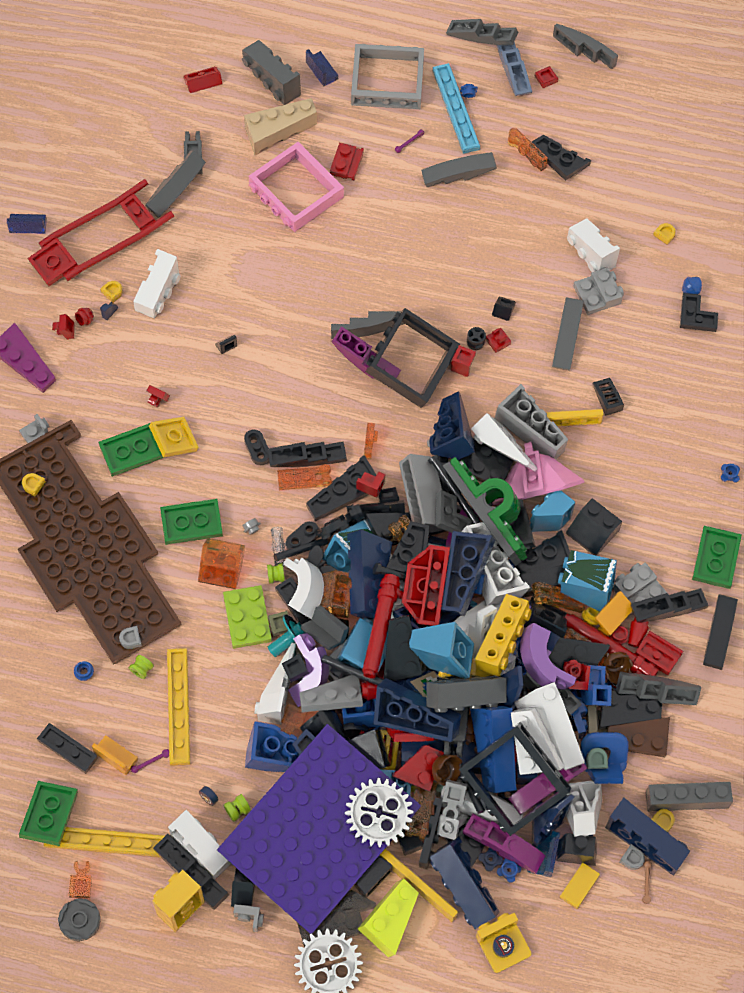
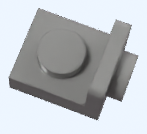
[19,414,49,444]
[437,810,468,840]
[233,904,264,932]

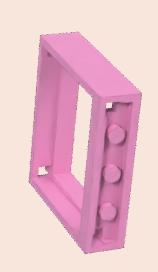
[249,142,344,232]

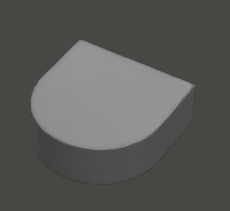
[119,626,142,649]
[619,844,645,870]

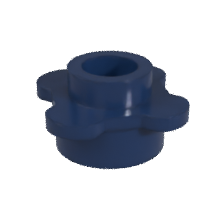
[478,847,503,872]

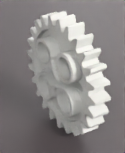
[345,778,413,848]
[294,929,363,993]

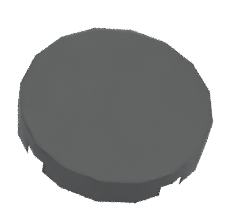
[58,898,101,942]

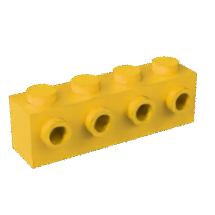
[475,594,532,677]

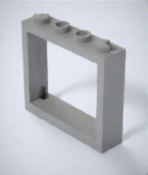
[351,44,424,110]

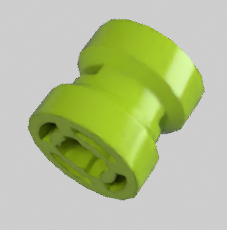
[223,794,251,822]

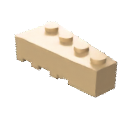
[244,98,317,155]

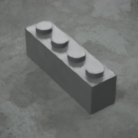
[427,676,506,712]
[646,782,733,811]

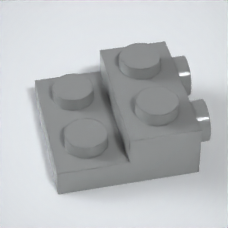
[573,267,624,315]
[613,563,669,614]

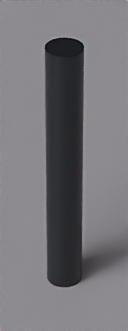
[273,538,328,561]

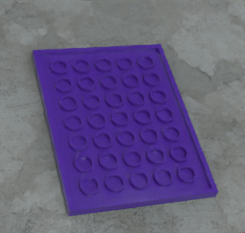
[217,724,421,934]

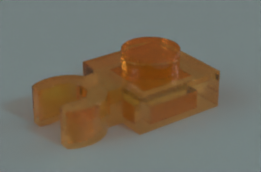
[364,423,378,459]
[281,703,307,735]
[69,861,92,898]

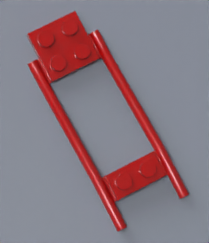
[27,179,175,287]

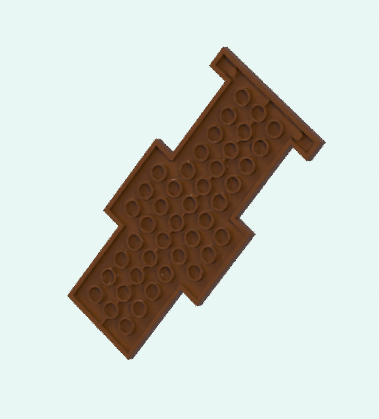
[0,420,182,665]

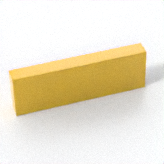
[546,409,603,426]

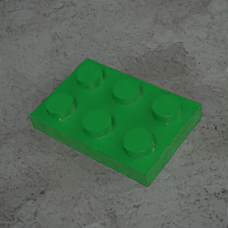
[98,423,165,477]
[160,499,223,545]
[692,525,742,589]
[19,781,78,846]

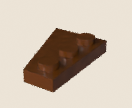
[605,717,670,758]

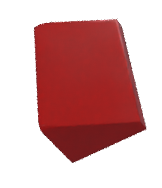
[183,66,222,93]

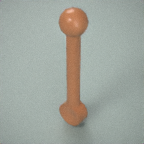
[642,860,652,904]

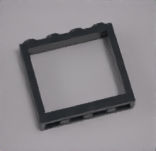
[365,308,460,408]
[459,722,572,836]

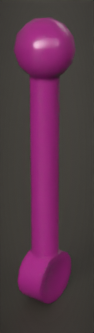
[395,129,424,153]
[131,749,169,773]

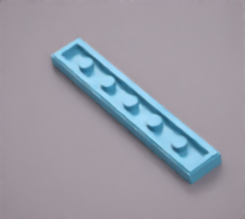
[432,63,480,154]

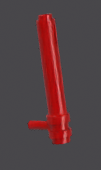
[362,574,403,679]
[565,613,659,676]

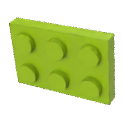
[223,585,272,649]

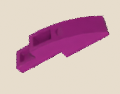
[332,326,401,379]
[508,764,587,815]
[463,813,546,874]

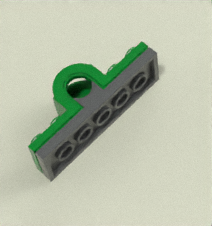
[443,457,527,566]

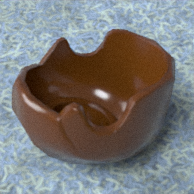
[602,652,633,684]
[432,754,463,786]

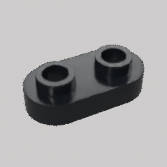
[244,429,269,465]
[286,521,318,550]

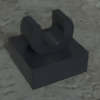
[282,654,309,683]

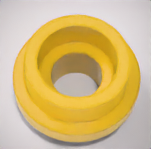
[582,607,599,625]

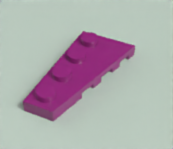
[0,322,56,393]

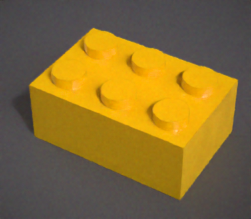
[152,870,205,932]

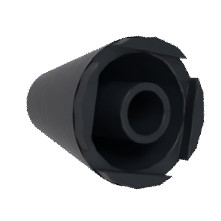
[300,709,349,741]

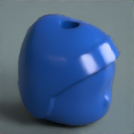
[682,276,702,294]

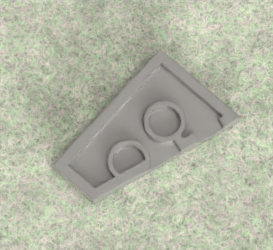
[300,675,363,712]

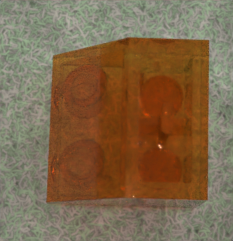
[198,538,245,589]
[320,570,352,618]

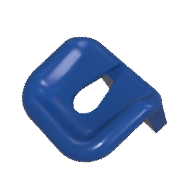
[580,732,629,784]

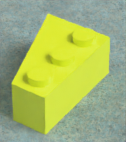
[358,878,419,958]

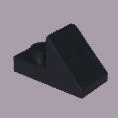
[231,868,255,908]

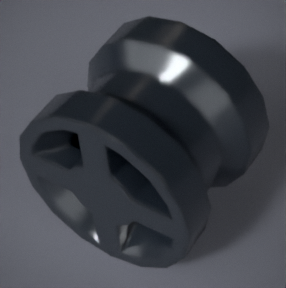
[467,327,486,350]

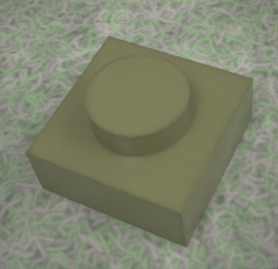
[268,611,288,636]

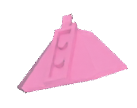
[492,442,585,506]

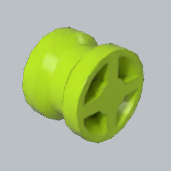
[267,563,285,584]
[128,655,154,679]

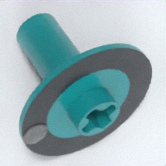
[267,614,306,657]

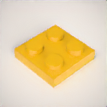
[149,417,199,458]

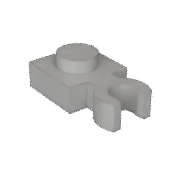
[442,780,468,819]

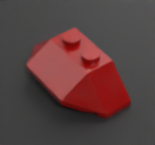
[402,545,450,626]

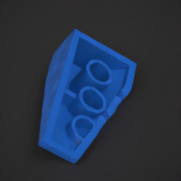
[245,721,298,772]

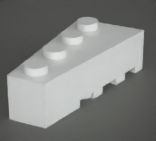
[462,522,530,606]

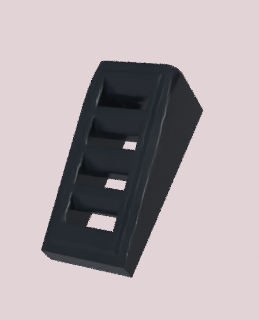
[592,378,624,416]

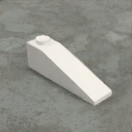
[440,776,524,825]

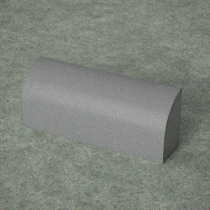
[399,454,443,533]

